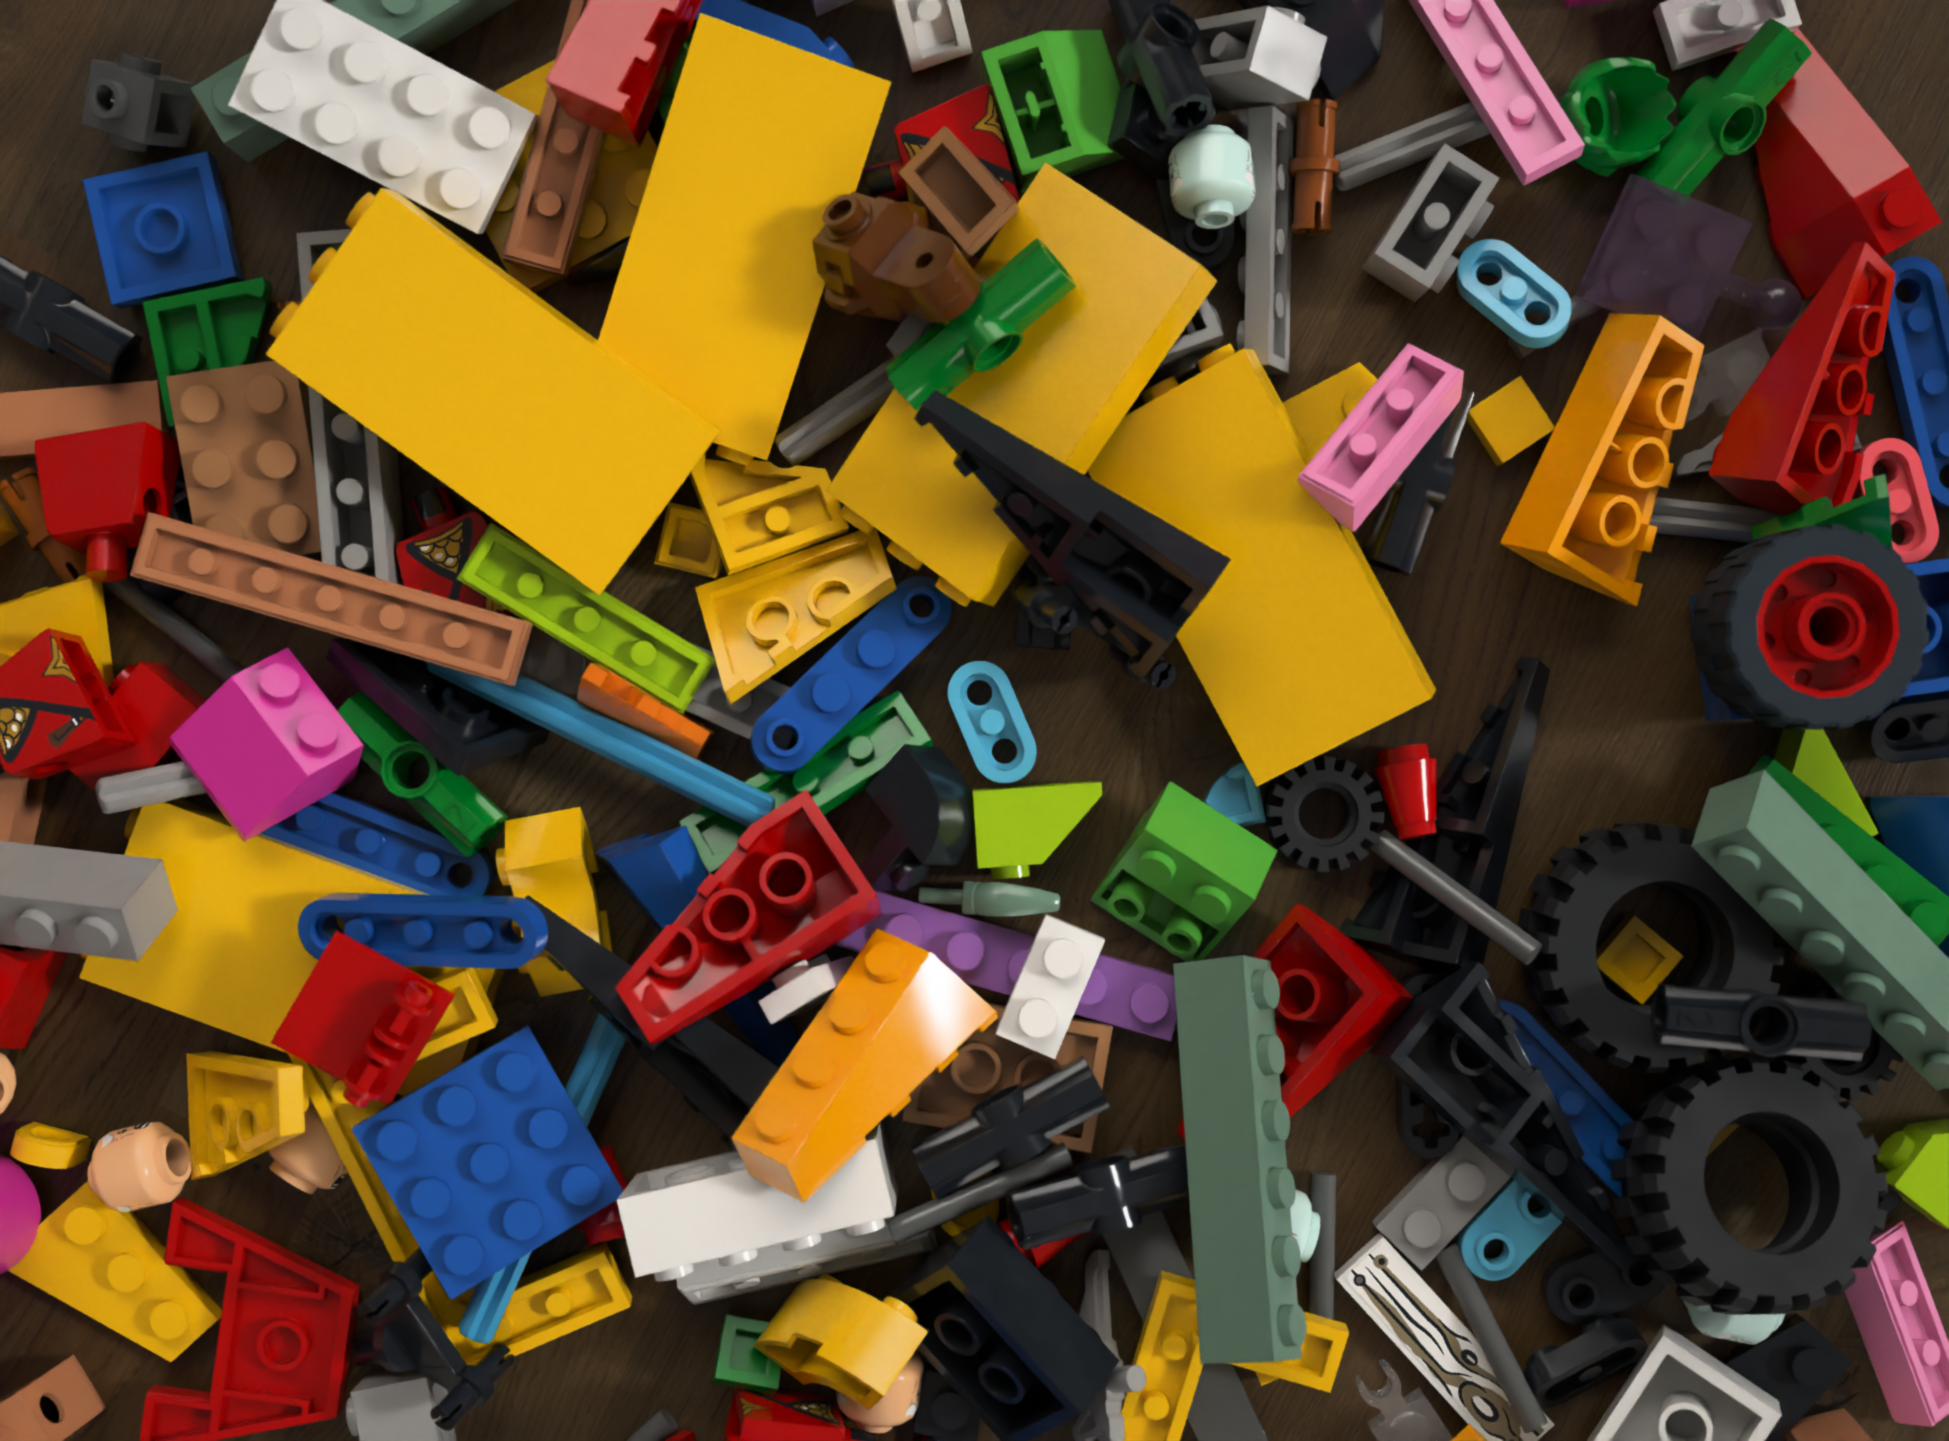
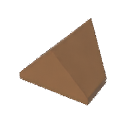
[898,125,1019,260]

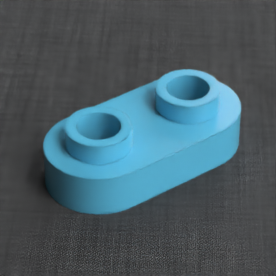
[1456,239,1572,348]
[948,661,1037,783]
[1456,1178,1562,1281]

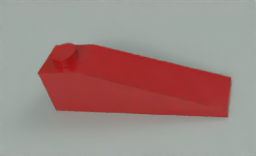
[1730,28,1942,301]
[1708,242,1896,515]
[615,790,882,1045]
[1177,904,1414,1141]

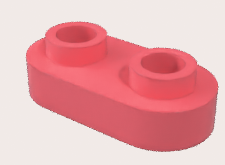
[1854,438,1939,564]

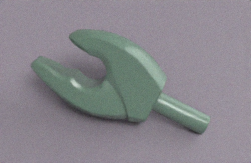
[919,881,1060,917]

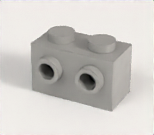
[1192,6,1327,111]
[1361,143,1500,303]

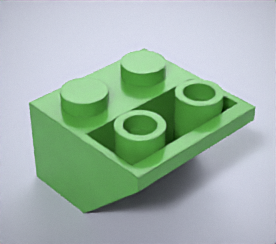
[981,30,1125,193]
[1090,781,1278,962]

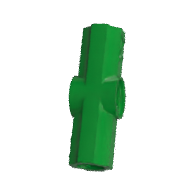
[1633,18,1812,210]
[885,238,1076,411]
[337,691,508,858]

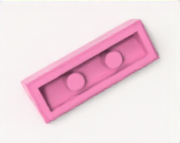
[1298,343,1464,532]
[1844,1221,1949,1427]

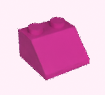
[169,647,364,842]

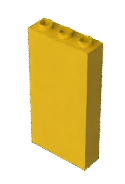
[598,13,891,465]
[826,162,1217,607]
[266,188,720,596]
[1087,344,1436,786]
[79,799,520,1096]

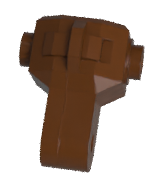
[812,191,980,323]

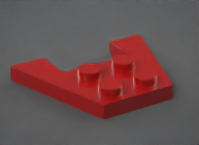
[139,1197,361,1441]

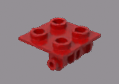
[271,930,455,1107]

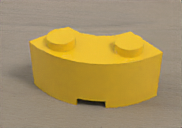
[496,807,613,997]
[753,1274,928,1411]

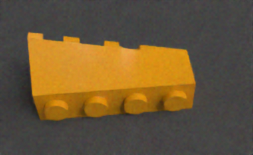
[1500,313,1705,606]
[731,928,998,1203]

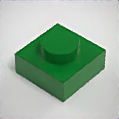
[711,1314,781,1395]

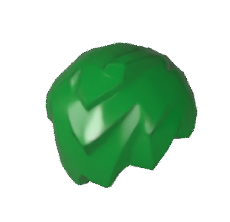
[1560,57,1676,177]

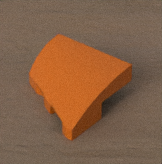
[577,663,717,761]

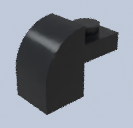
[858,744,975,891]

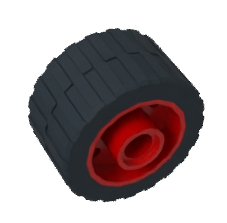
[1690,524,1929,730]

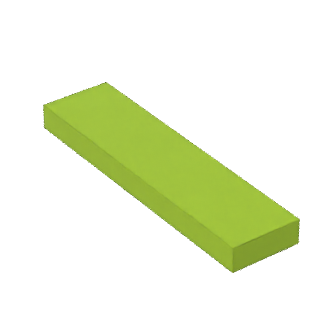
[457,523,715,715]

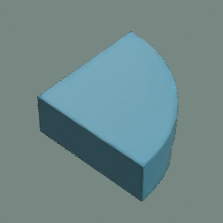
[1203,761,1266,827]

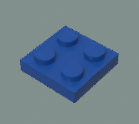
[83,151,244,309]

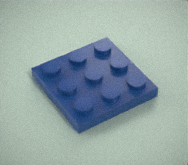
[351,1024,623,1300]

